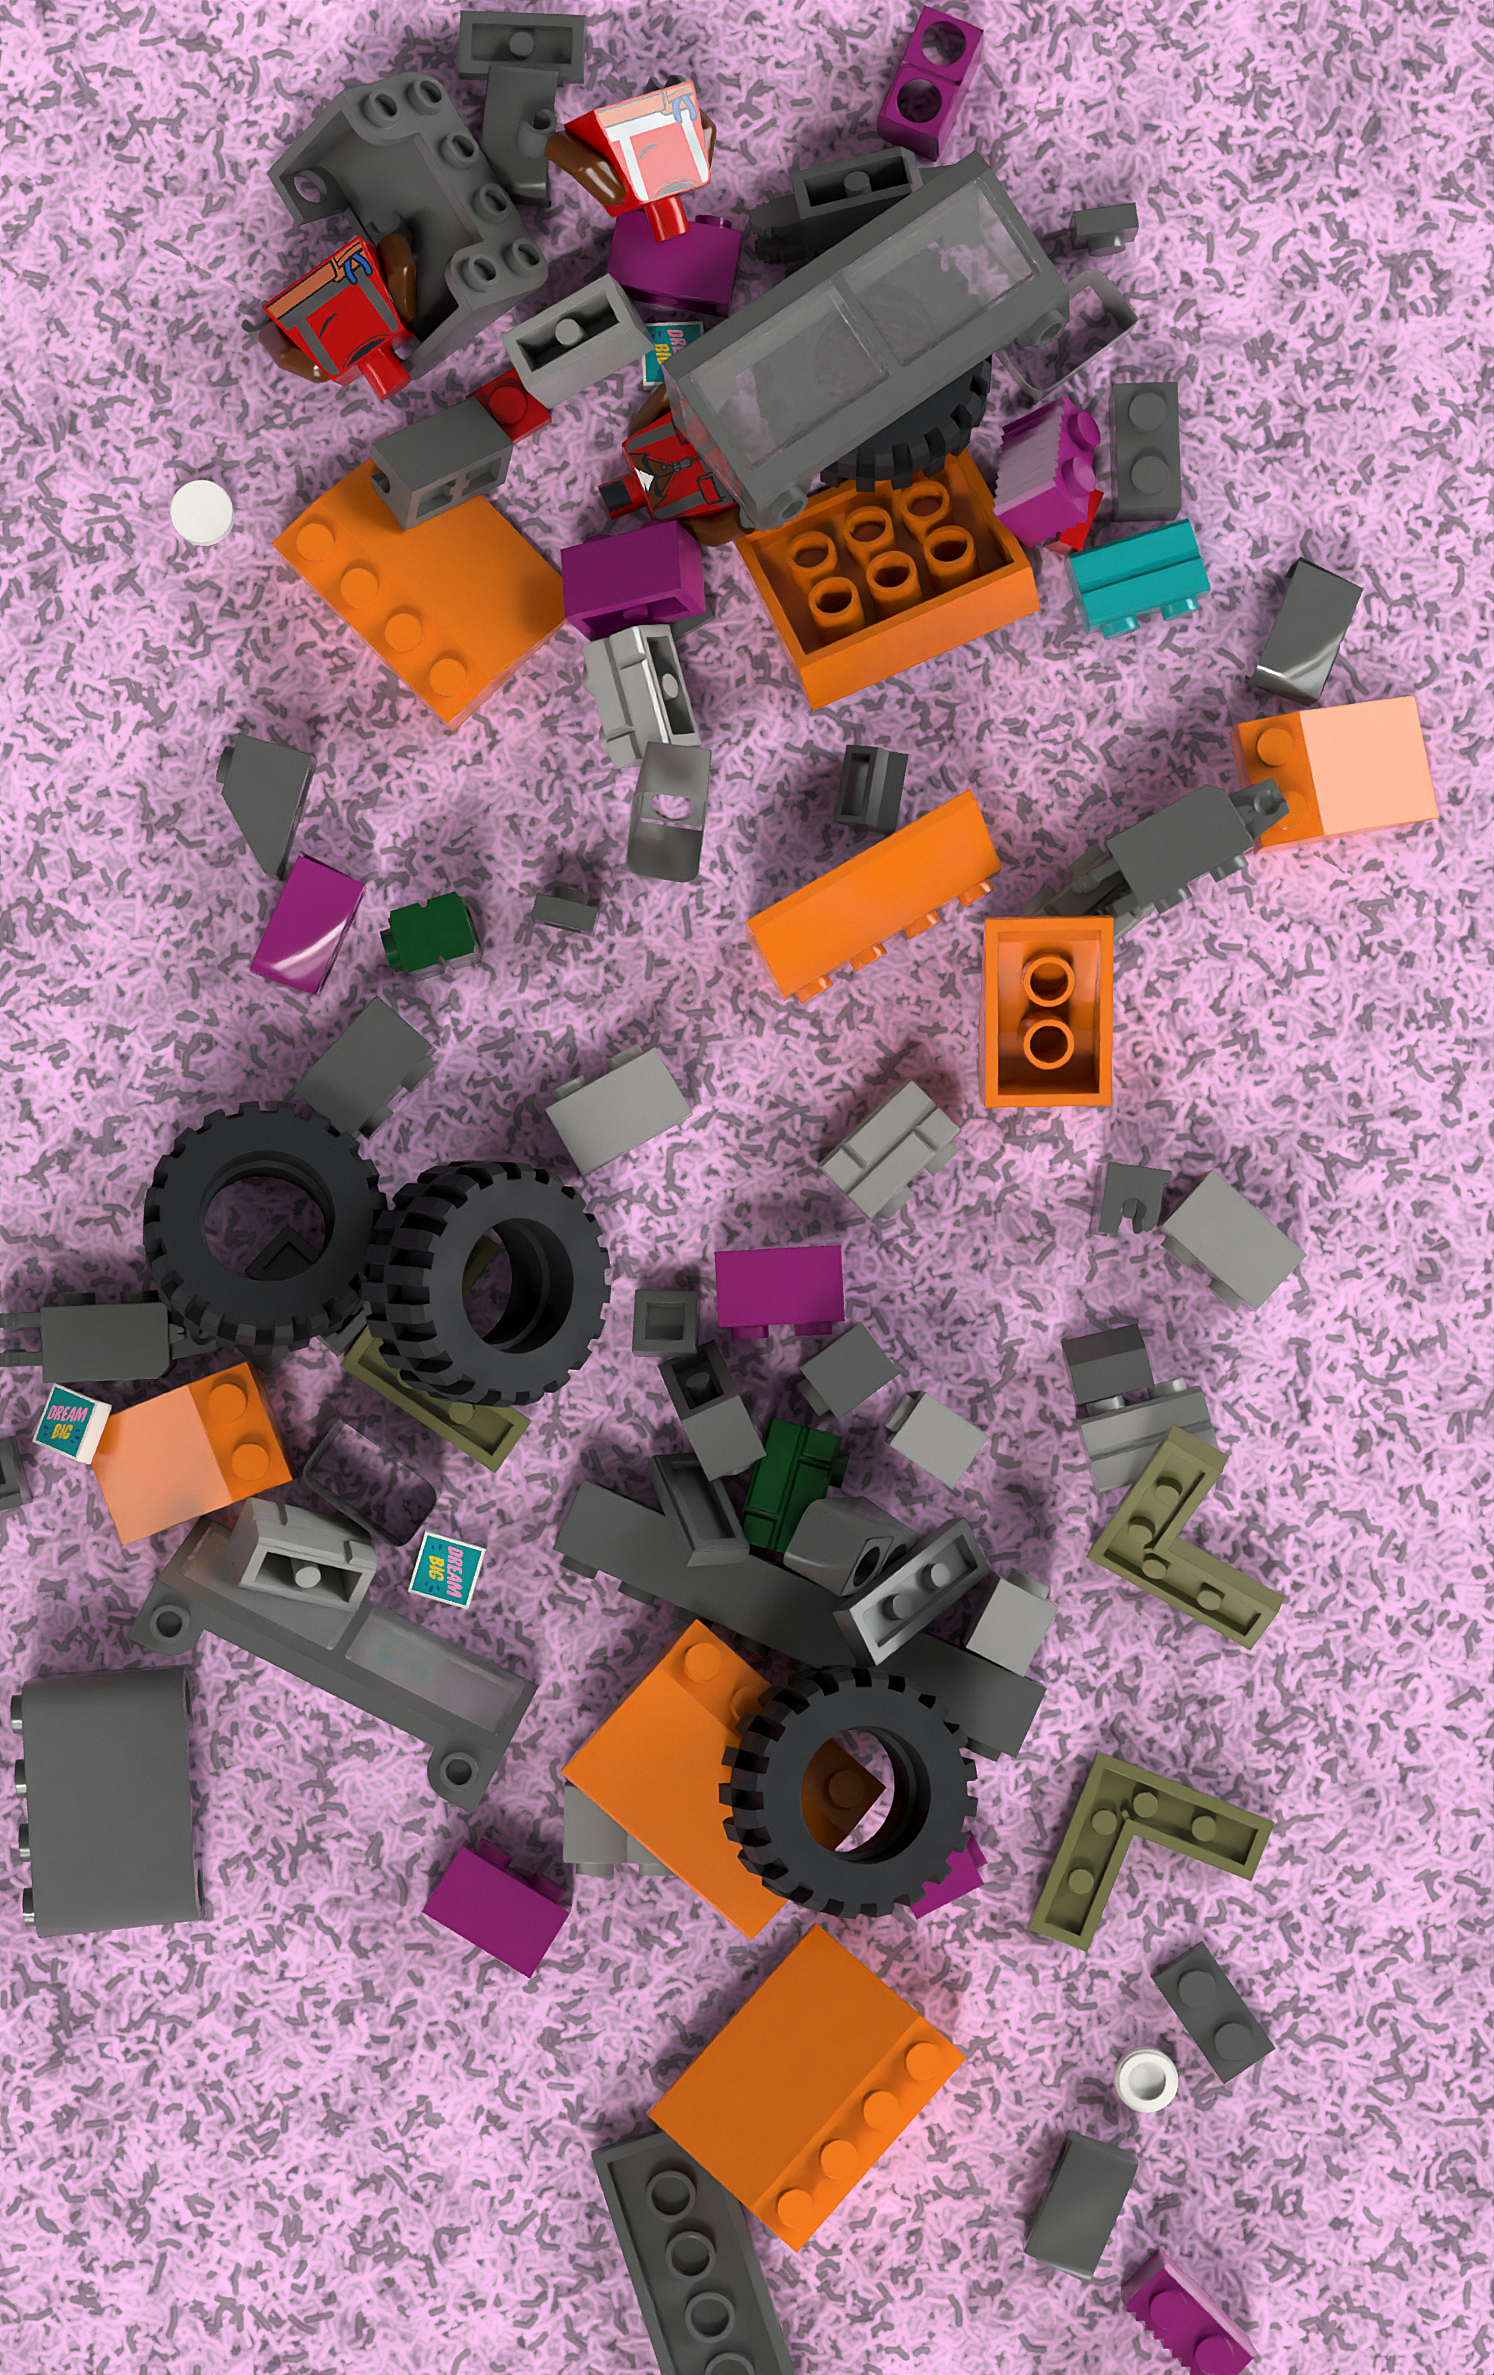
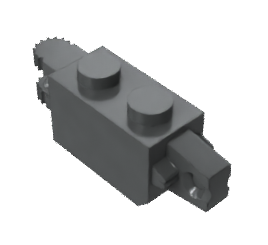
[749,146,954,265]
[1069,778,1290,920]
[0,1290,222,1383]

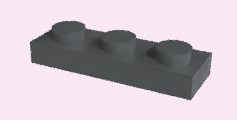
[832,1517,991,1668]

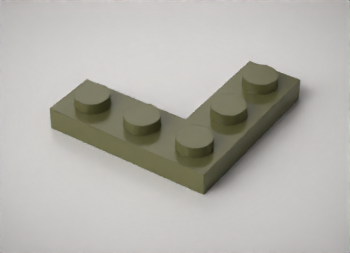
[340,1234,532,1473]
[1086,1424,1284,1650]
[1027,1749,1275,1952]

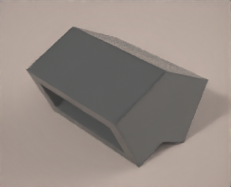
[833,745,909,835]
[1061,1323,1155,1405]

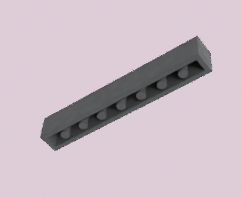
[552,1477,1047,1762]

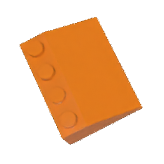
[271,424,568,733]
[733,448,1041,712]
[745,789,1002,1004]
[559,1618,887,1940]
[646,1922,967,2253]

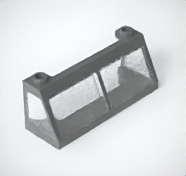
[661,150,1070,533]
[127,1515,539,1814]

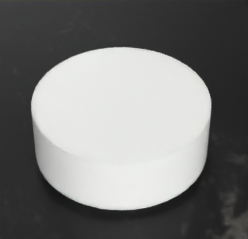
[170,480,235,546]
[1114,2046,1178,2113]

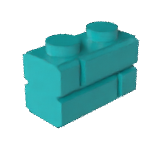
[1064,518,1211,640]

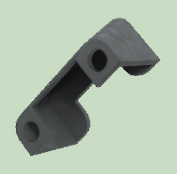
[266,71,549,381]
[10,1664,205,1938]

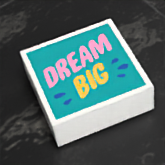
[642,321,704,390]
[32,1383,112,1465]
[408,1530,487,1609]

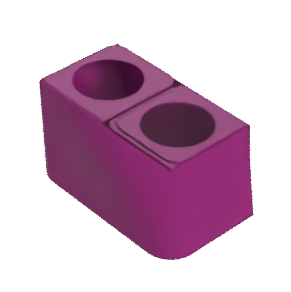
[876,5,984,162]
[250,851,367,998]

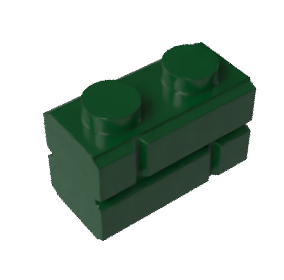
[380,891,483,982]
[739,1416,850,1553]

